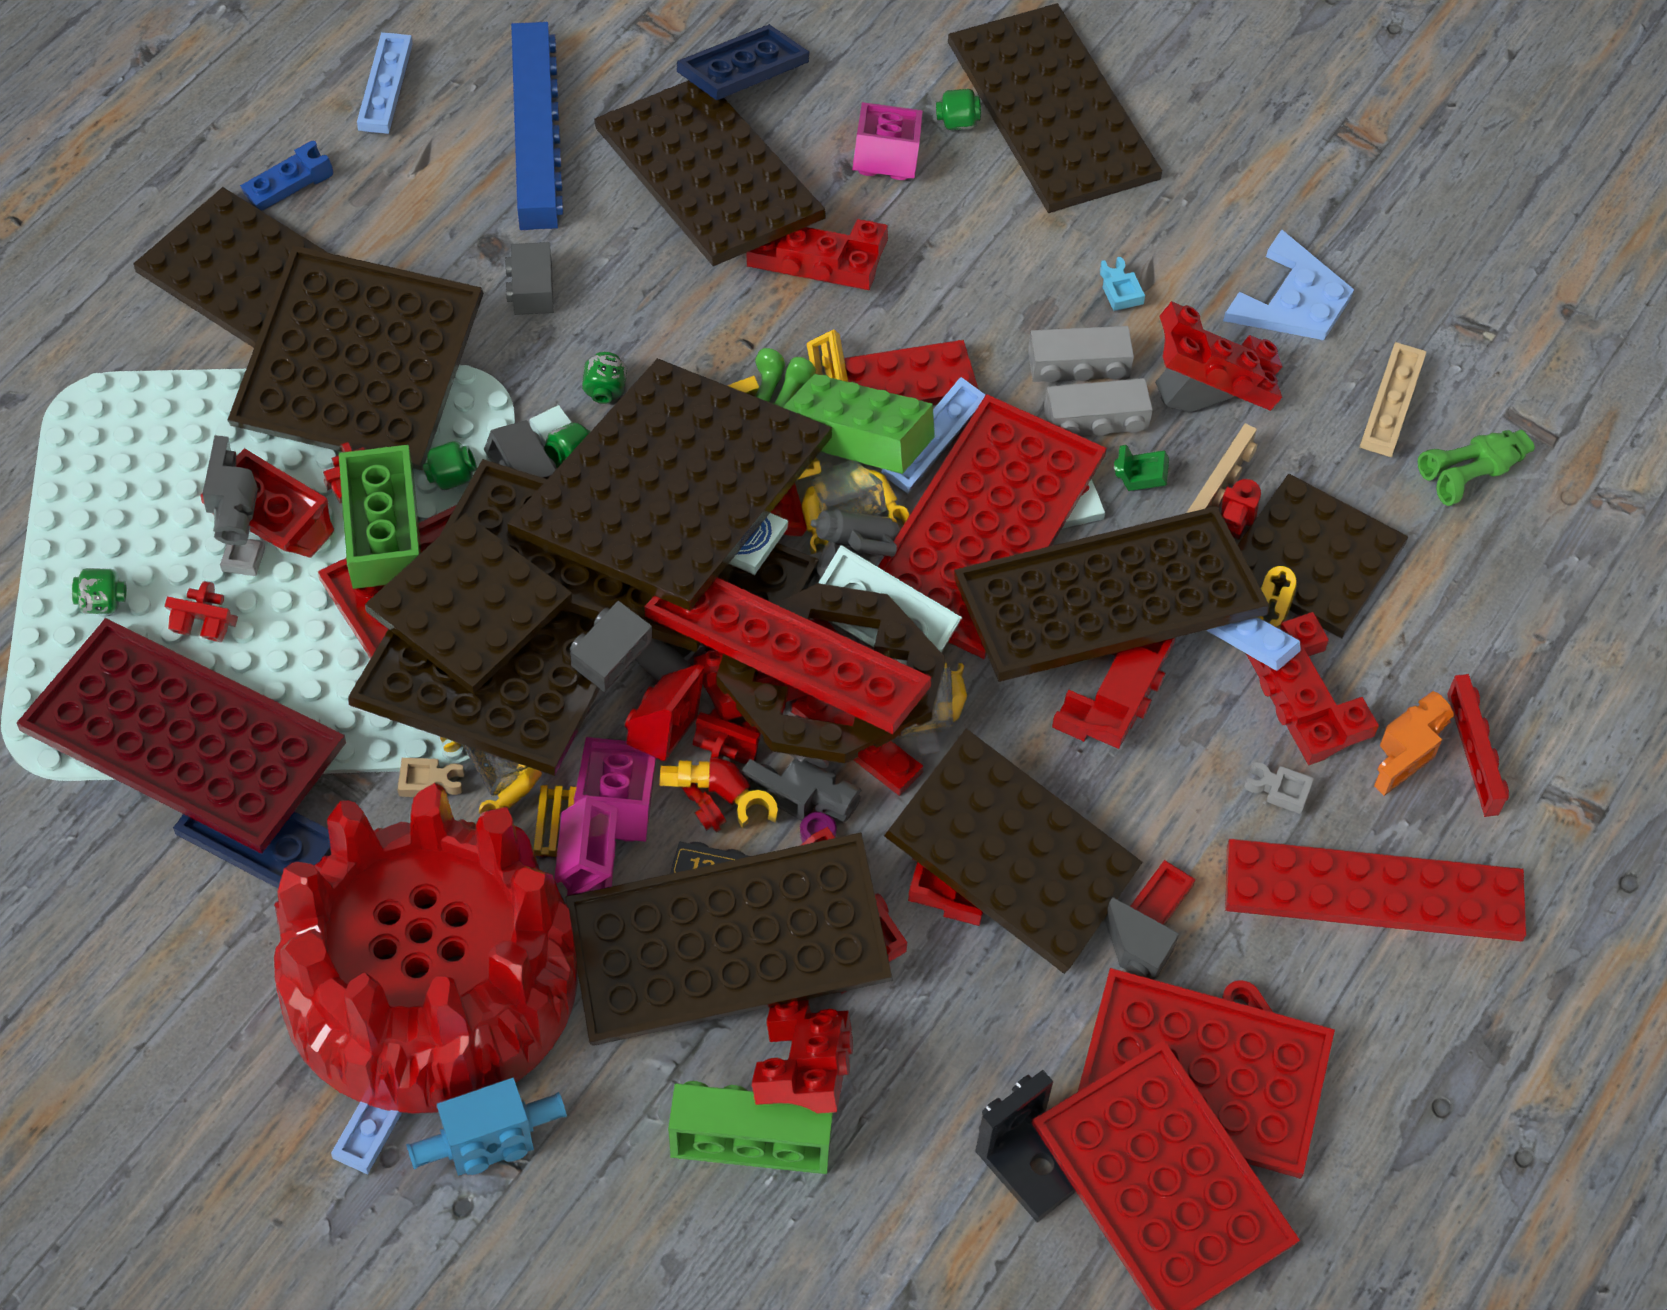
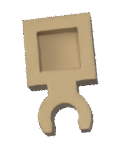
[397,758,464,797]

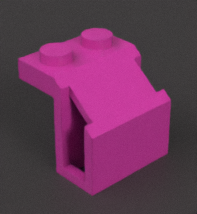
[554,796,618,896]

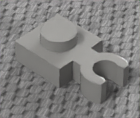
[1244,762,1314,814]

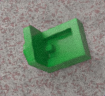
[1114,445,1169,491]

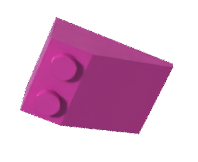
[852,102,923,180]
[574,737,656,842]

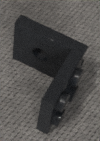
[975,1070,1076,1222]

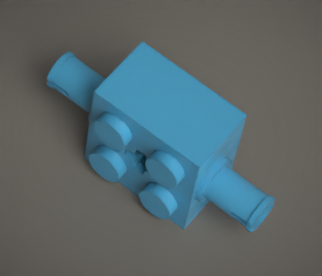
[406,1078,567,1176]

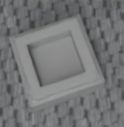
[220,539,265,576]

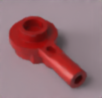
[681,783,727,833]

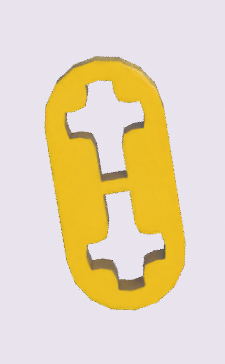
[1258,566,1297,629]

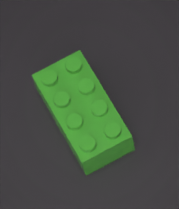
[783,374,935,474]
[339,445,421,589]
[668,1081,833,1174]

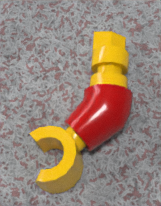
[659,758,778,829]

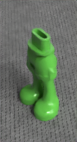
[755,348,816,407]
[1417,429,1535,506]

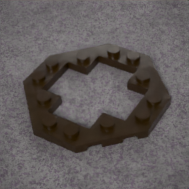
[716,583,945,764]

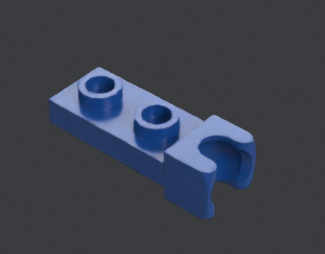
[240,141,333,211]

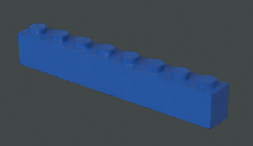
[511,22,563,230]

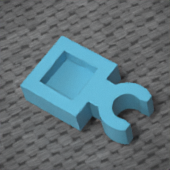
[1100,257,1145,311]

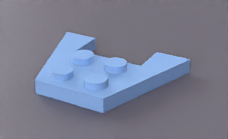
[1223,230,1354,340]

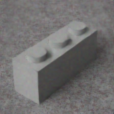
[1028,326,1134,382]
[1044,378,1153,436]

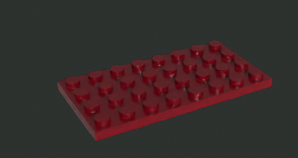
[16,618,346,854]

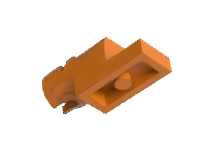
[1374,691,1454,796]

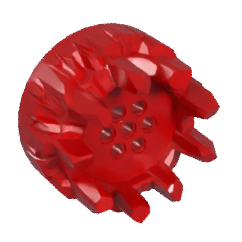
[274,783,578,1114]

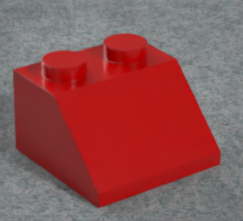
[625,664,705,761]

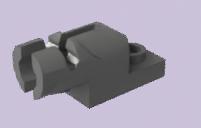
[202,435,258,546]
[742,758,862,822]

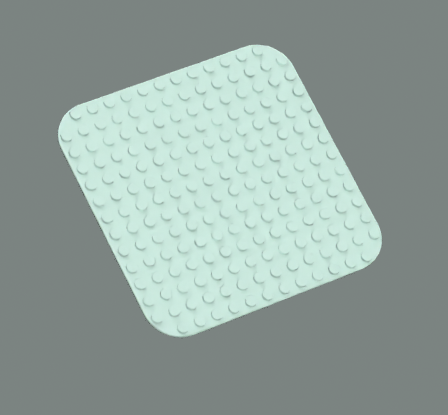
[1,365,515,781]

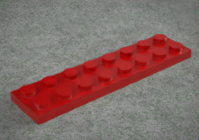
[644,577,931,734]
[1225,839,1526,942]

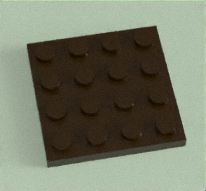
[1238,473,1408,639]
[365,513,572,694]

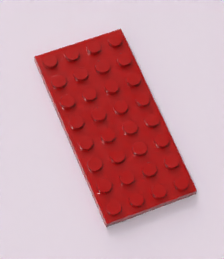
[878,394,1107,659]

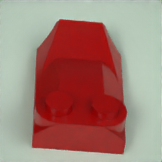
[200,448,334,558]

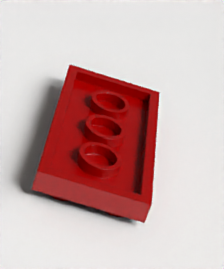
[844,340,979,406]

